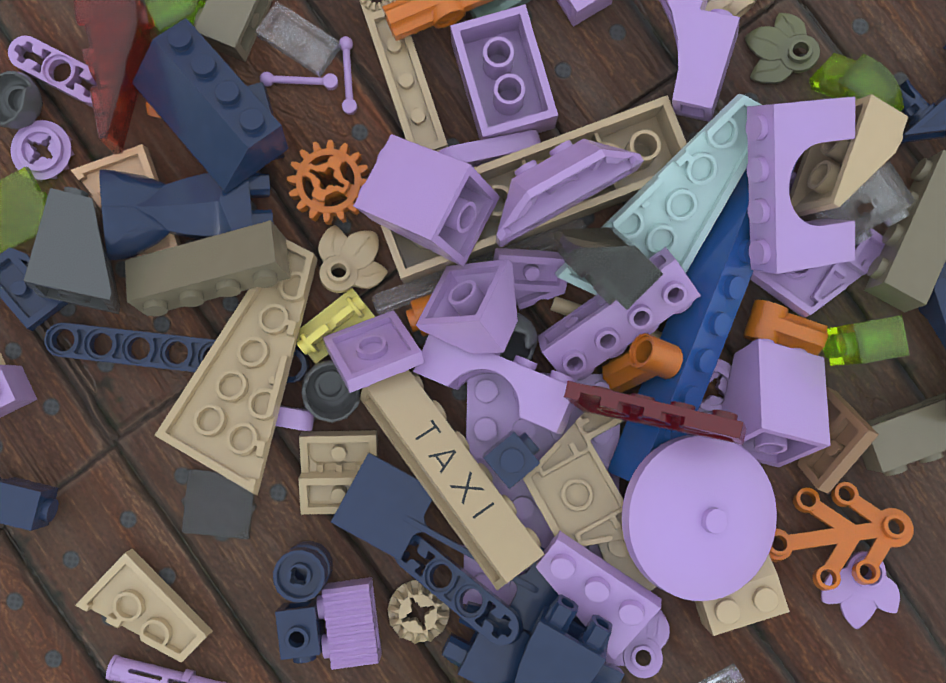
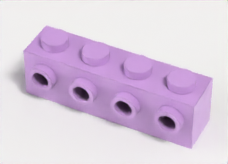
[537,247,701,382]

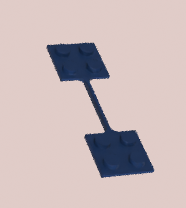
[331,453,586,632]

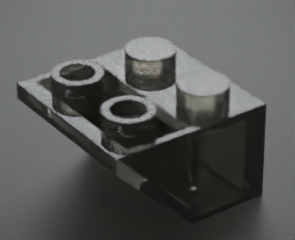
[553,227,663,310]

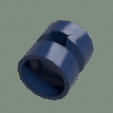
[273,541,333,602]

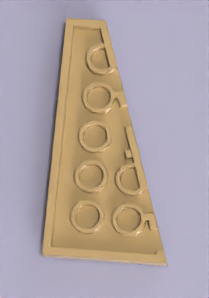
[154,239,318,496]

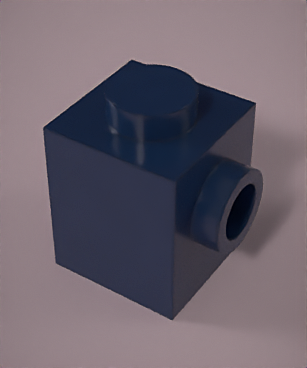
[483,430,540,489]
[0,477,59,531]
[275,599,325,664]

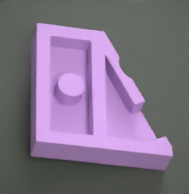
[493,248,571,310]

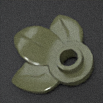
[745,13,820,84]

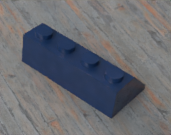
[132,18,289,193]

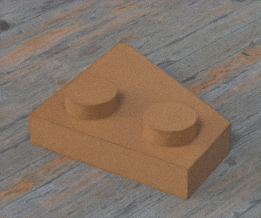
[797,386,879,493]

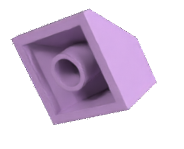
[416,259,518,354]

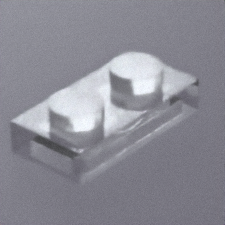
[255,1,341,78]

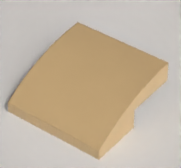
[298,430,378,515]

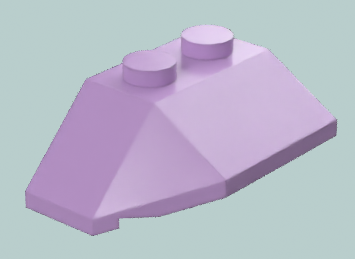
[496,139,644,248]

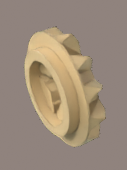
[387,580,449,644]

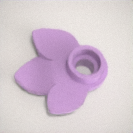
[821,551,900,629]
[606,610,670,678]

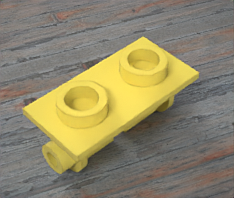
[296,288,375,364]

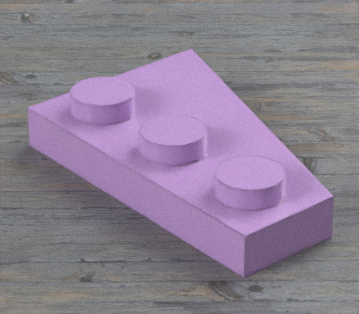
[536,531,662,660]

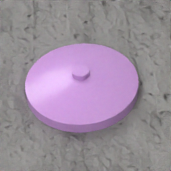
[622,435,777,601]

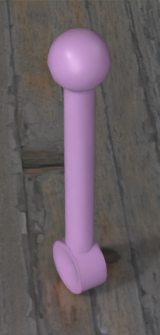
[338,36,358,115]
[259,71,338,90]

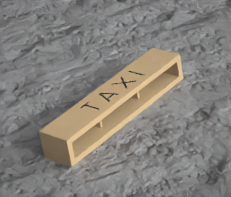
[360,370,545,590]

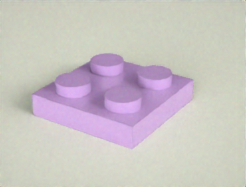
[322,310,424,393]

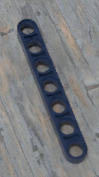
[44,323,310,383]

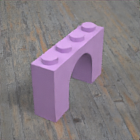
[746,96,855,274]

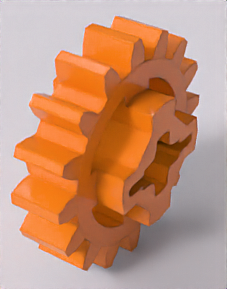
[287,140,370,225]

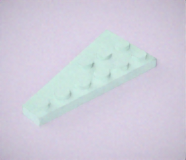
[555,94,761,295]

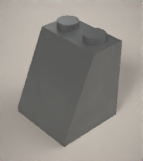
[24,187,121,314]

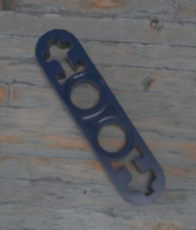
[395,535,523,646]

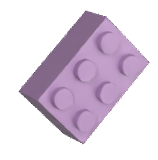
[450,4,558,140]

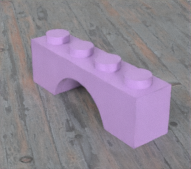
[413,334,575,435]

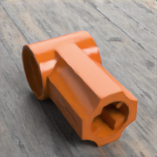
[743,299,828,356]
[602,333,683,393]

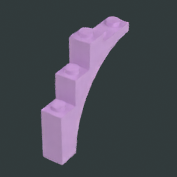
[659,0,740,122]

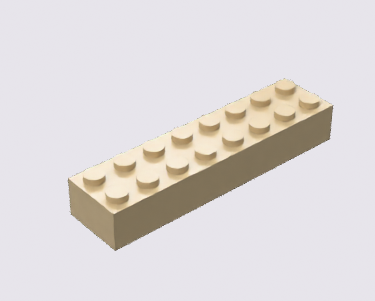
[381,95,687,284]

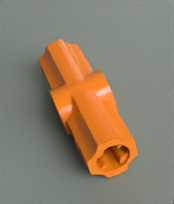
[382,0,494,41]

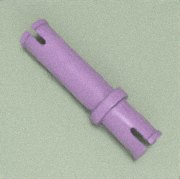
[106,655,227,683]

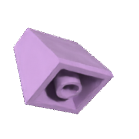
[353,134,500,267]
[722,339,831,467]

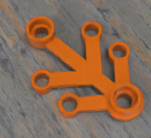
[769,482,914,591]

